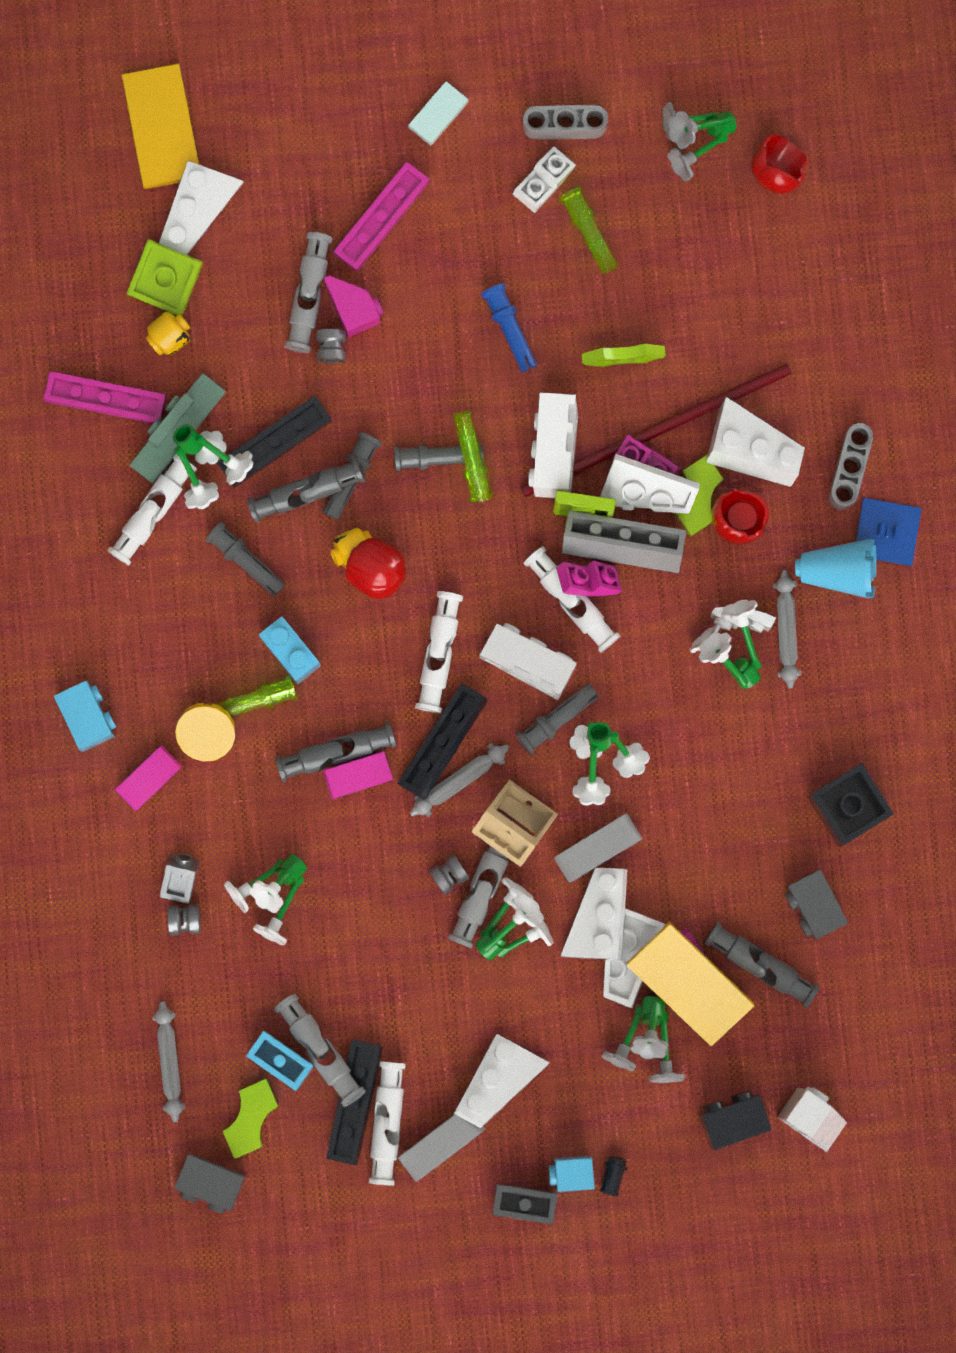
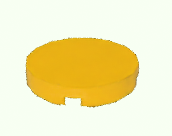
[175,703,236,762]

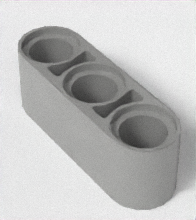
[522,105,608,140]
[828,423,873,510]
[554,813,643,883]
[398,1114,485,1182]

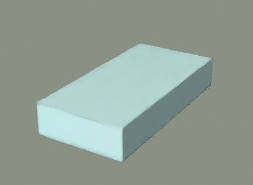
[409,82,468,146]

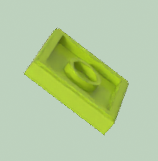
[127,239,204,316]
[553,490,616,518]

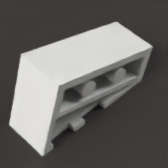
[529,393,578,498]
[706,397,805,487]
[480,623,577,700]
[777,1087,847,1152]

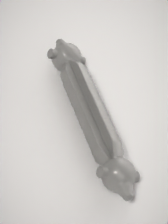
[773,570,802,689]
[410,743,510,817]
[152,1001,186,1123]

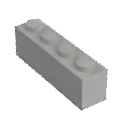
[562,510,686,573]

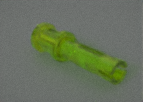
[558,186,619,275]
[452,410,495,502]
[215,675,298,717]

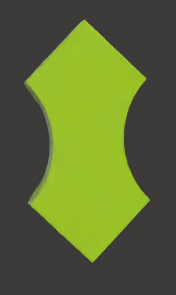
[582,344,666,367]
[674,455,724,537]
[223,1079,279,1159]

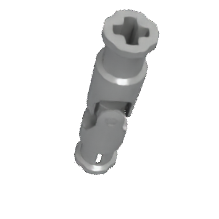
[284,232,333,353]
[447,846,509,949]
[274,994,366,1107]

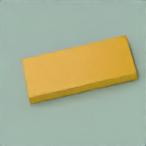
[122,64,199,189]
[626,921,754,1046]

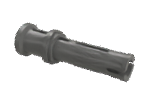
[322,431,382,521]
[394,444,484,472]
[205,521,286,597]
[515,683,599,755]

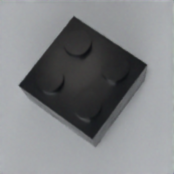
[808,763,894,847]
[698,1090,772,1150]

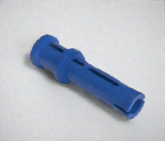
[480,283,538,373]

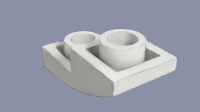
[513,147,576,213]
[710,607,776,633]

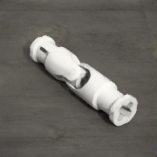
[107,454,197,566]
[524,546,621,653]
[415,591,463,713]
[368,1061,406,1186]

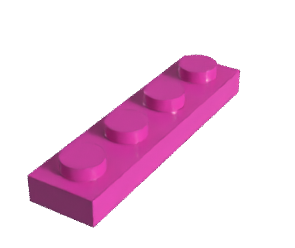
[334,162,430,272]
[44,371,167,424]

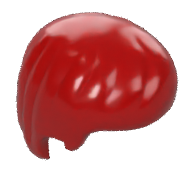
[751,134,808,194]
[712,489,769,545]
[345,538,406,599]

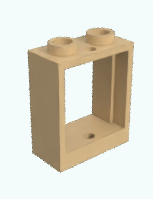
[472,780,558,867]

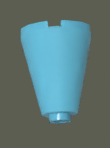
[795,539,877,598]

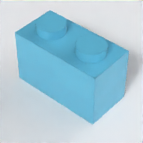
[259,616,321,684]
[54,681,116,752]
[246,1031,314,1091]
[548,1156,594,1192]

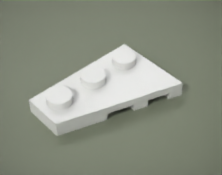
[159,161,244,255]
[600,454,700,514]
[561,868,628,960]
[603,908,665,1008]
[454,1034,549,1128]

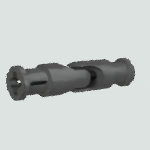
[247,457,367,523]
[275,721,397,782]
[704,922,820,1008]

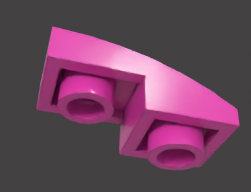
[612,435,681,475]
[556,561,622,596]
[115,745,182,811]
[323,751,393,799]

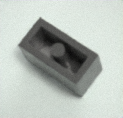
[784,870,848,940]
[174,1153,246,1214]
[492,1183,558,1224]

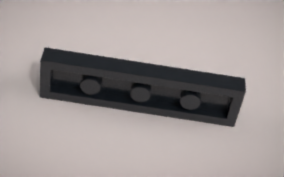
[217,396,332,488]
[397,683,488,800]
[326,1040,383,1165]

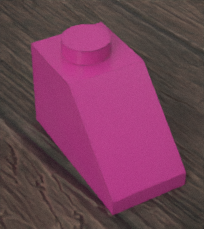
[324,276,383,337]

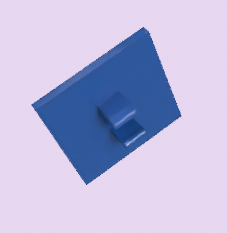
[856,498,922,566]

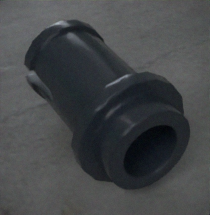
[600,1156,628,1196]

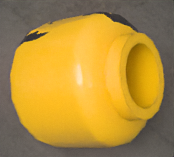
[146,312,191,356]
[330,527,372,569]

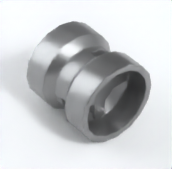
[317,329,346,364]
[428,854,469,895]
[168,904,201,936]

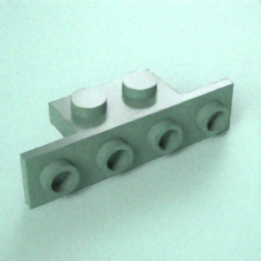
[129,373,226,484]

